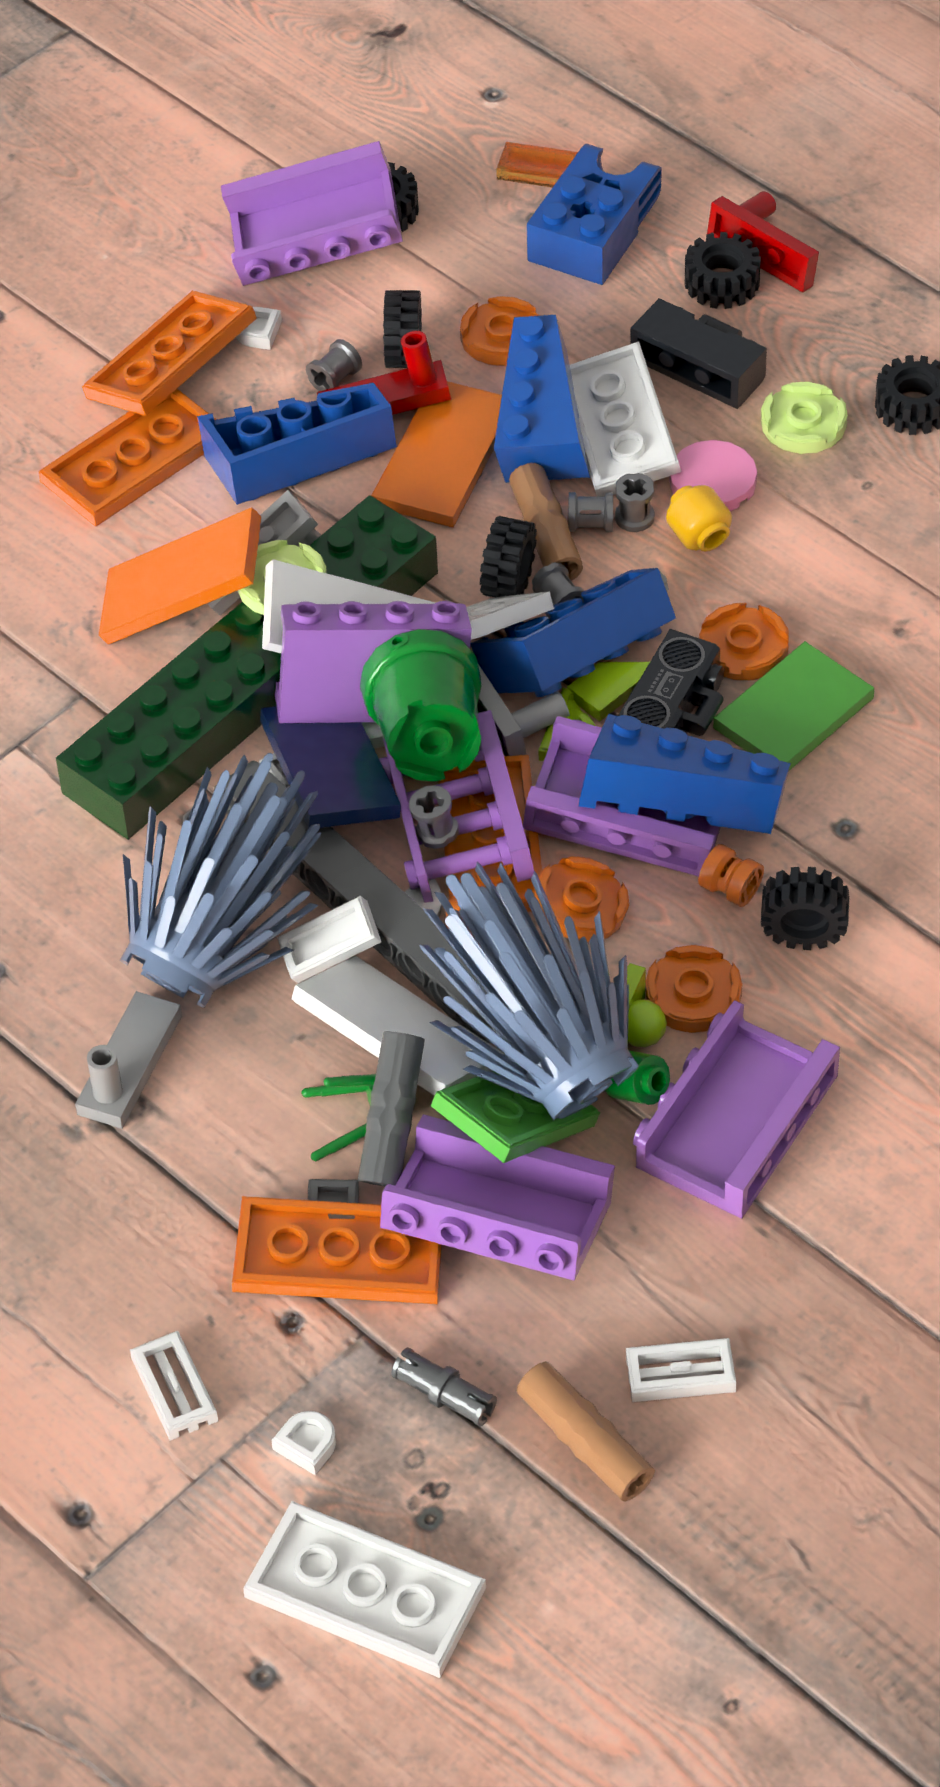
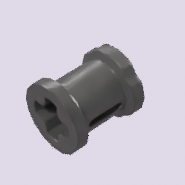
[306,339,362,391]
[615,473,655,532]
[568,492,613,532]
[532,562,584,605]
[409,785,459,849]

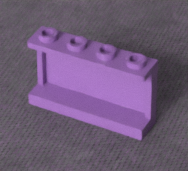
[221,141,403,286]
[275,601,472,723]
[523,716,721,877]
[633,1000,840,1219]
[380,1114,615,1281]

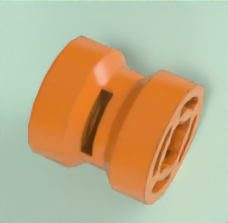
[698,844,764,907]

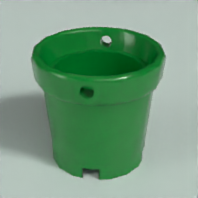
[360,629,482,781]

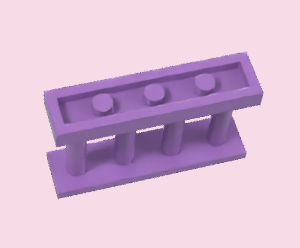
[379,710,534,903]

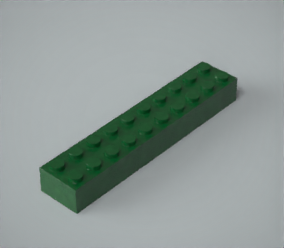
[56,495,438,840]

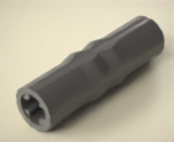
[358,1031,425,1187]

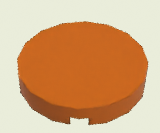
[460,296,539,366]
[699,603,789,680]
[533,856,629,942]
[645,945,743,1033]

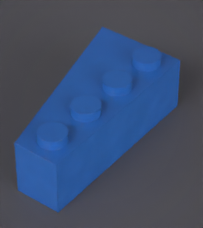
[494,314,590,483]
[197,383,397,505]
[470,568,676,697]
[578,714,791,834]

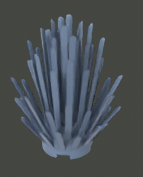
[120,753,321,1008]
[419,862,639,1120]

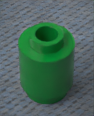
[605,1051,670,1105]

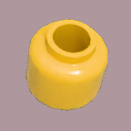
[666,485,732,552]

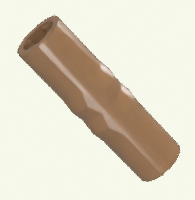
[509,463,583,581]
[516,1361,655,1502]

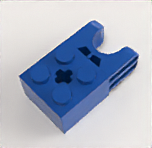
[527,143,662,285]

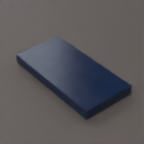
[260,706,401,828]

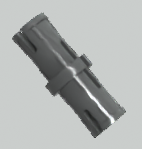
[391,1347,497,1427]

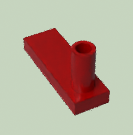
[707,191,819,293]
[317,331,451,415]

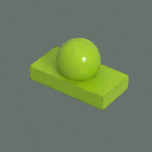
[627,963,667,1047]

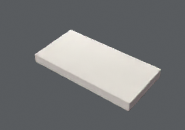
[570,342,682,497]
[262,559,435,653]
[292,955,504,1096]
[243,1501,486,1678]

